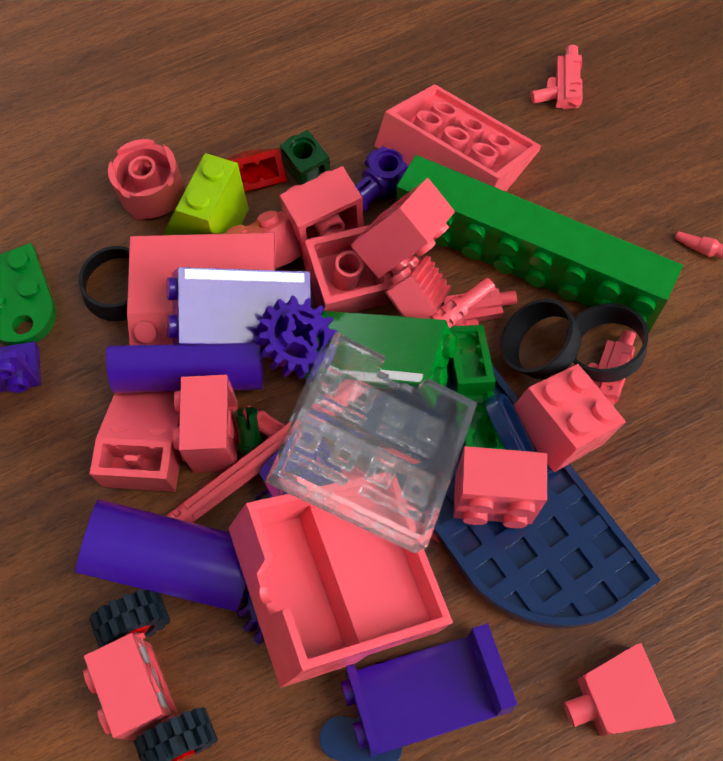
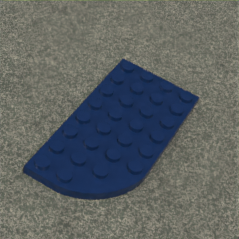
[352,358,661,628]

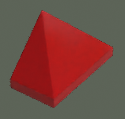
[226,148,287,192]

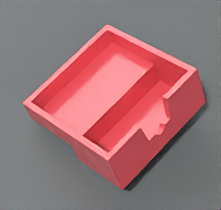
[228,471,453,688]

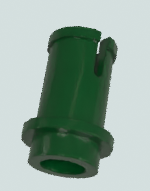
[233,407,265,456]

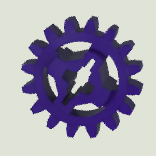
[255,296,338,379]

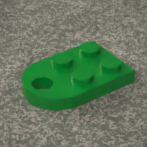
[0,243,57,346]

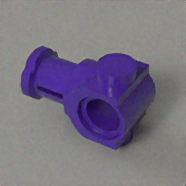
[355,146,408,214]

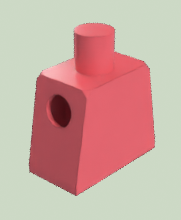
[563,643,676,736]

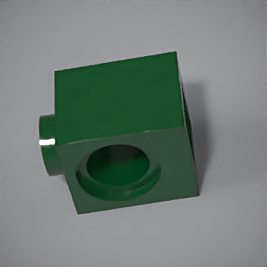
[280,130,331,185]

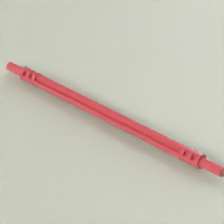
[165,277,496,523]

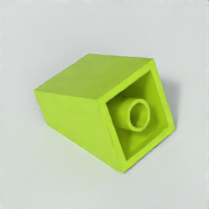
[163,153,249,235]

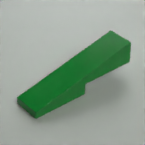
[450,325,505,451]

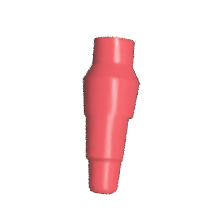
[675,231,723,259]

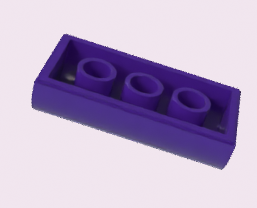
[106,343,264,393]
[75,499,246,612]

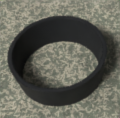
[79,246,130,321]
[500,299,581,379]
[565,303,648,382]

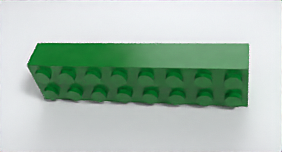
[396,154,683,333]

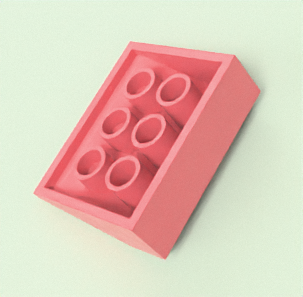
[374,84,541,192]
[127,232,276,346]

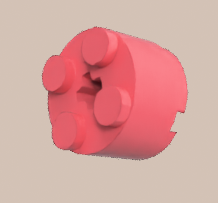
[108,139,184,220]

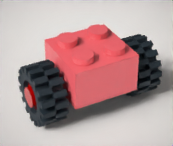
[83,589,218,761]

